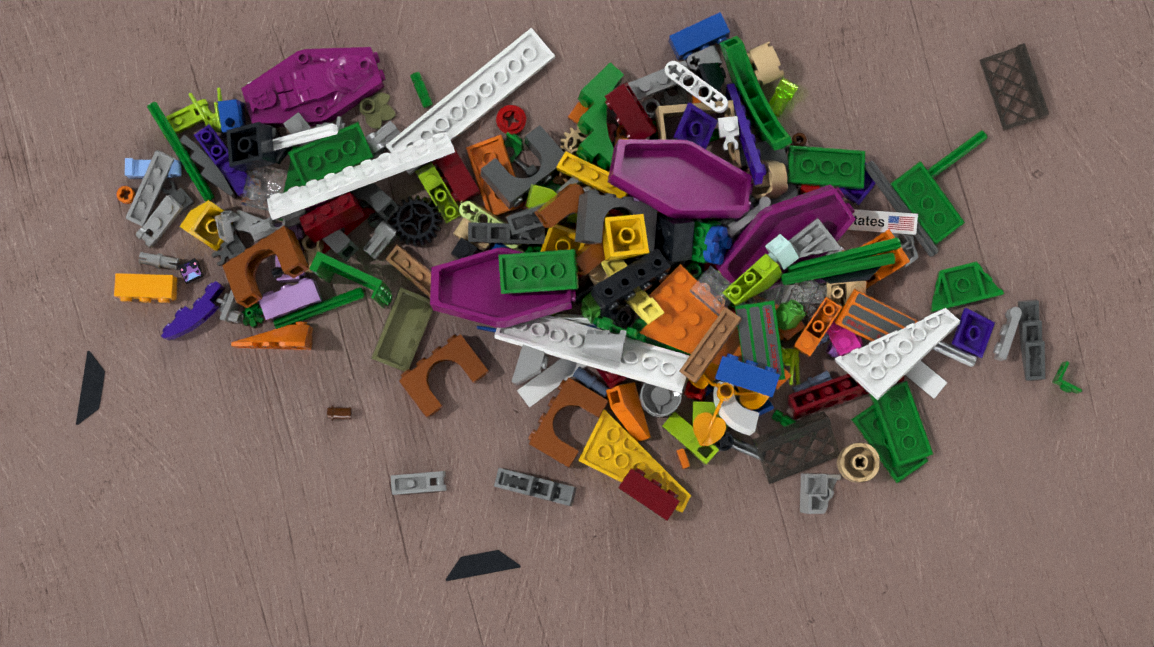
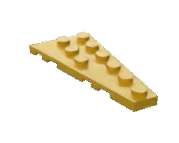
[578,409,691,513]

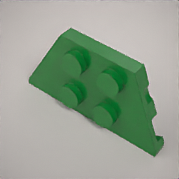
[930,261,1004,313]

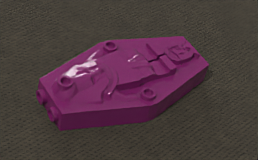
[241,47,386,128]
[608,139,753,219]
[716,184,856,293]
[430,248,576,328]

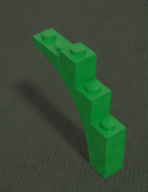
[720,36,792,151]
[576,62,624,172]

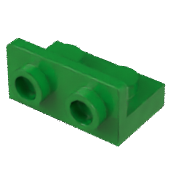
[690,221,721,263]

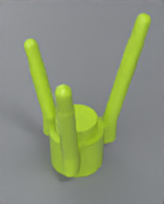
[188,87,222,132]
[784,348,800,385]

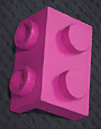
[826,318,863,356]

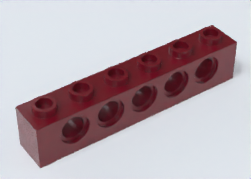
[788,374,905,420]

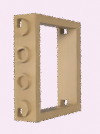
[655,100,741,169]

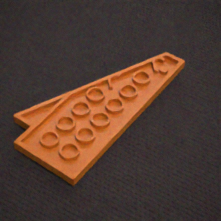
[640,264,792,389]

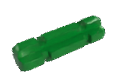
[410,72,433,108]
[771,410,807,437]

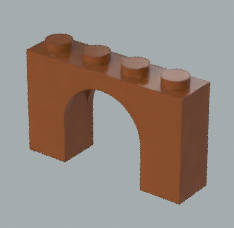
[534,183,605,275]
[222,226,309,308]
[399,334,489,418]
[528,377,608,468]

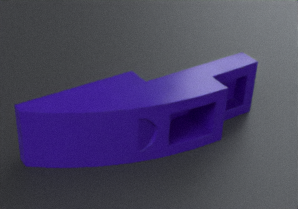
[194,124,256,198]
[161,281,225,340]

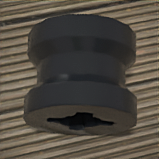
[714,431,734,451]

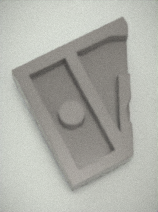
[788,218,841,258]

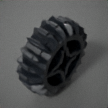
[391,195,442,247]

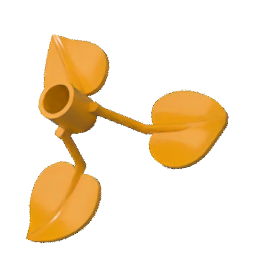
[689,363,769,446]

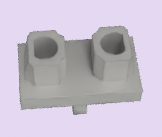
[216,290,244,324]

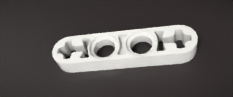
[665,61,728,113]

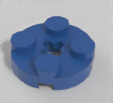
[703,225,732,265]

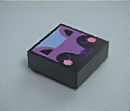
[178,258,204,284]

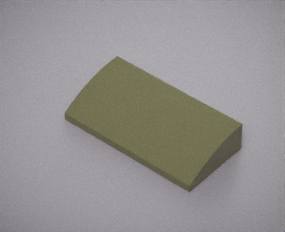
[371,287,433,372]

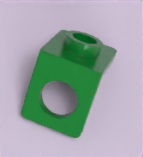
[504,132,524,164]
[1052,361,1082,394]

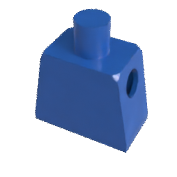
[217,99,246,134]

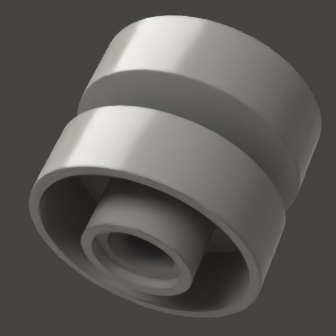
[640,383,682,418]

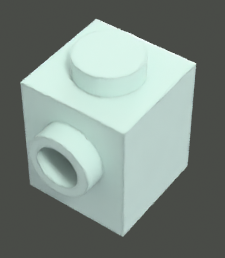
[765,234,799,270]

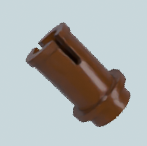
[791,133,807,146]
[327,405,352,421]

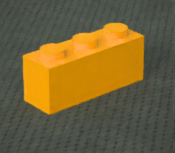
[114,273,178,303]

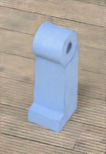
[125,158,182,179]

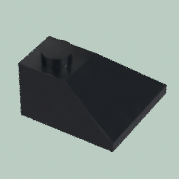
[696,63,726,102]

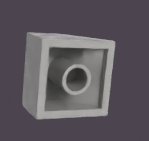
[512,345,549,386]

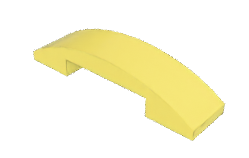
[601,259,664,324]

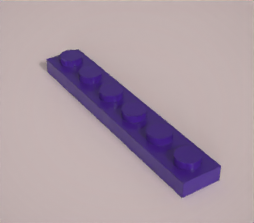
[725,83,766,185]

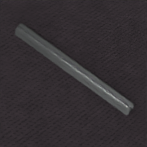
[865,161,939,257]

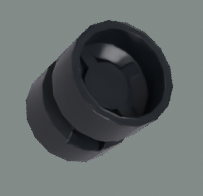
[600,302,636,330]

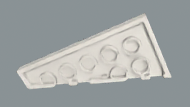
[835,308,960,400]

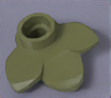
[359,93,396,130]

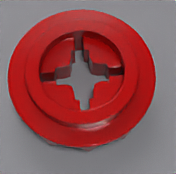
[496,105,526,134]

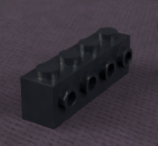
[591,248,671,313]

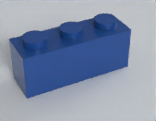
[668,12,730,61]
[715,353,780,398]

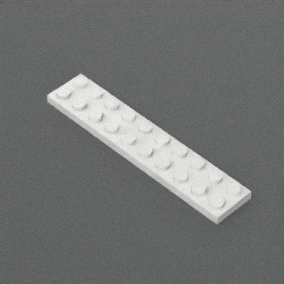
[385,28,555,175]
[267,133,455,220]
[495,315,689,393]

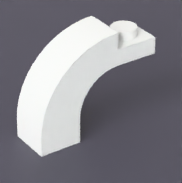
[713,381,759,436]

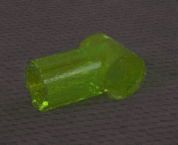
[769,77,799,117]

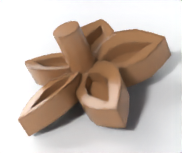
[552,172,572,187]

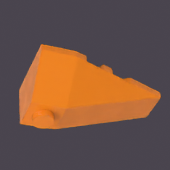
[231,322,313,350]

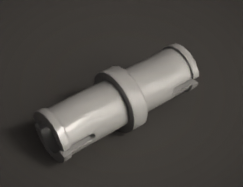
[139,252,180,270]

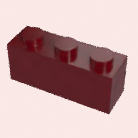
[605,82,658,140]
[431,148,481,204]
[299,191,365,243]
[618,467,680,521]

